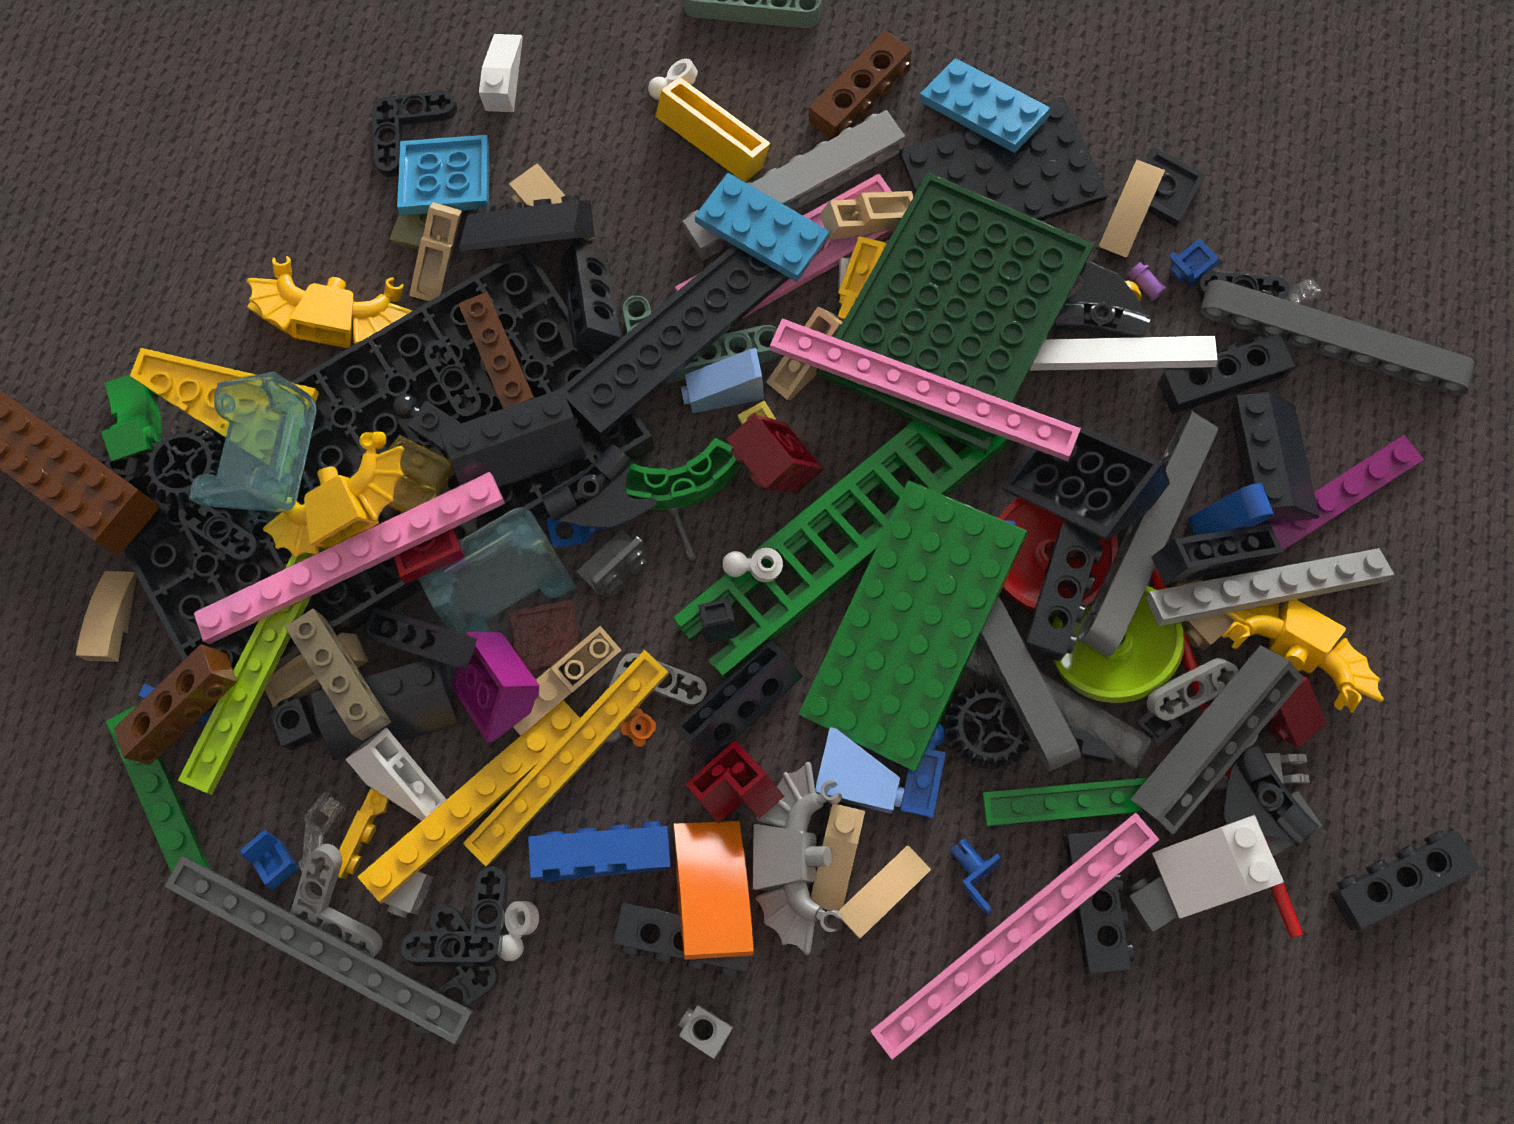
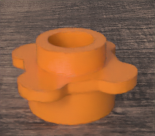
[619,708,656,747]

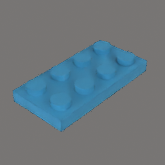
[920,58,1050,153]
[695,173,830,282]

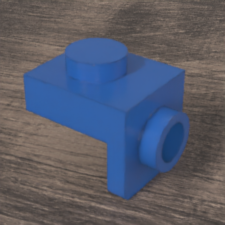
[1169,238,1220,286]
[240,830,299,890]

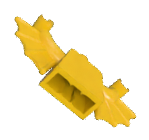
[247,256,412,348]
[263,431,404,557]
[1222,599,1384,713]

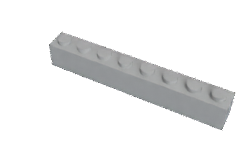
[683,110,905,261]

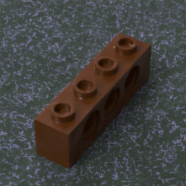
[809,30,912,139]
[458,292,534,409]
[114,644,237,765]

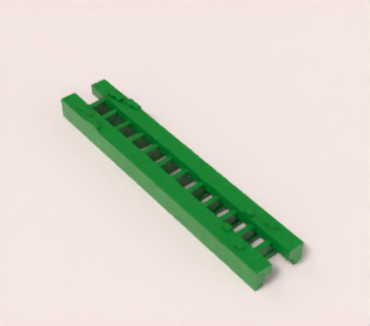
[673,406,1031,681]

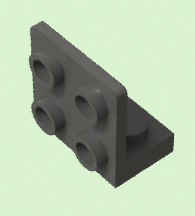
[576,529,649,600]

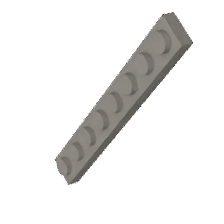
[1146,548,1394,626]

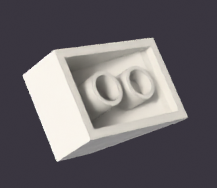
[1152,815,1284,919]

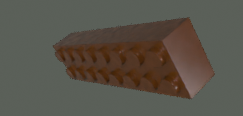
[0,390,161,557]

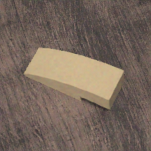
[1098,160,1165,258]
[820,191,913,240]
[409,202,462,301]
[76,571,137,662]
[265,633,369,708]
[839,845,931,939]

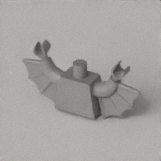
[753,762,842,955]

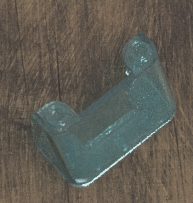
[189,371,316,512]
[418,507,576,634]

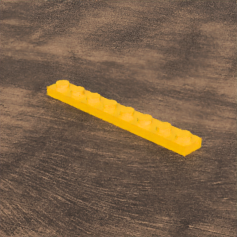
[463,650,669,867]
[358,700,580,904]

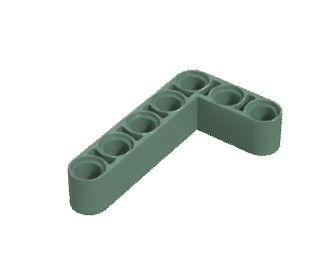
[683,0,823,28]
[623,296,781,383]

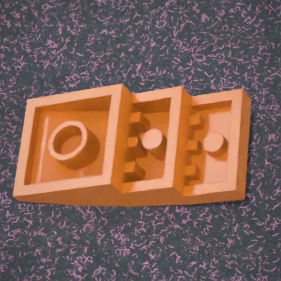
[673,821,754,960]

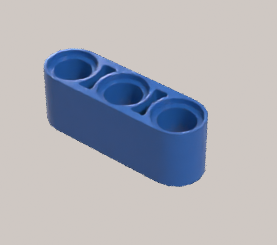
[1187,483,1274,536]

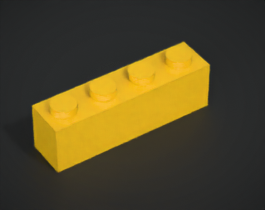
[656,77,770,182]

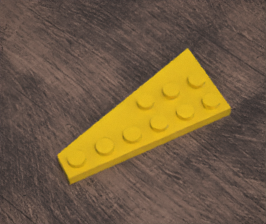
[130,348,319,479]

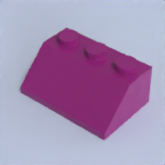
[451,632,540,742]

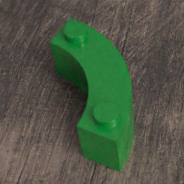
[101,374,162,462]
[626,438,743,510]

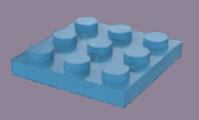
[397,135,489,215]

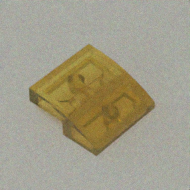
[387,435,452,513]

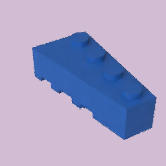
[528,821,673,882]

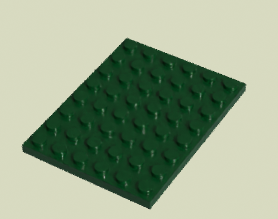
[816,172,1094,454]

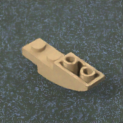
[513,626,621,736]

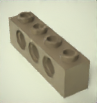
[285,609,391,741]

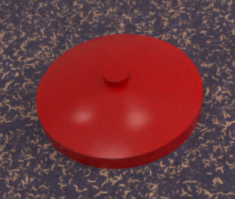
[998,498,1118,612]

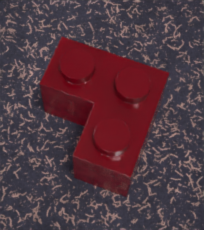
[1269,676,1326,748]
[685,741,785,823]

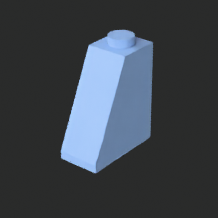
[681,348,764,413]
[815,727,904,814]

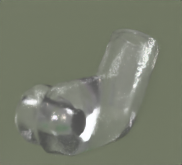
[1286,279,1320,305]

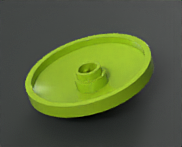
[1052,586,1184,703]

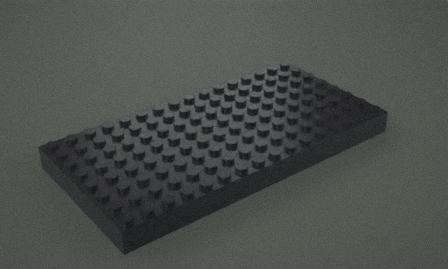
[123,245,655,708]

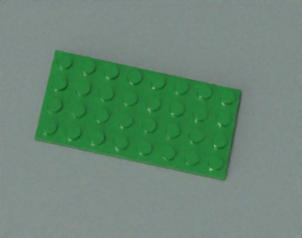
[799,480,1028,772]

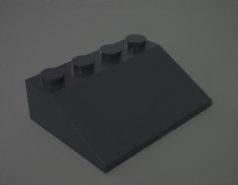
[1002,416,1170,541]

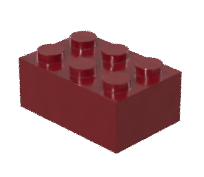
[726,414,824,494]

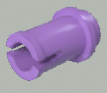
[1127,262,1167,301]

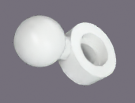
[648,59,698,100]
[723,548,783,582]
[500,901,539,961]

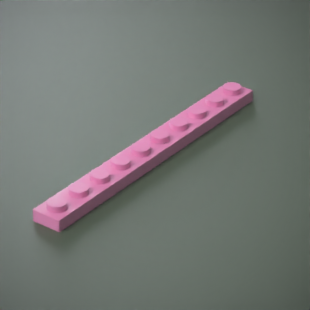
[770,319,1081,461]
[194,472,505,644]
[871,813,1159,1060]

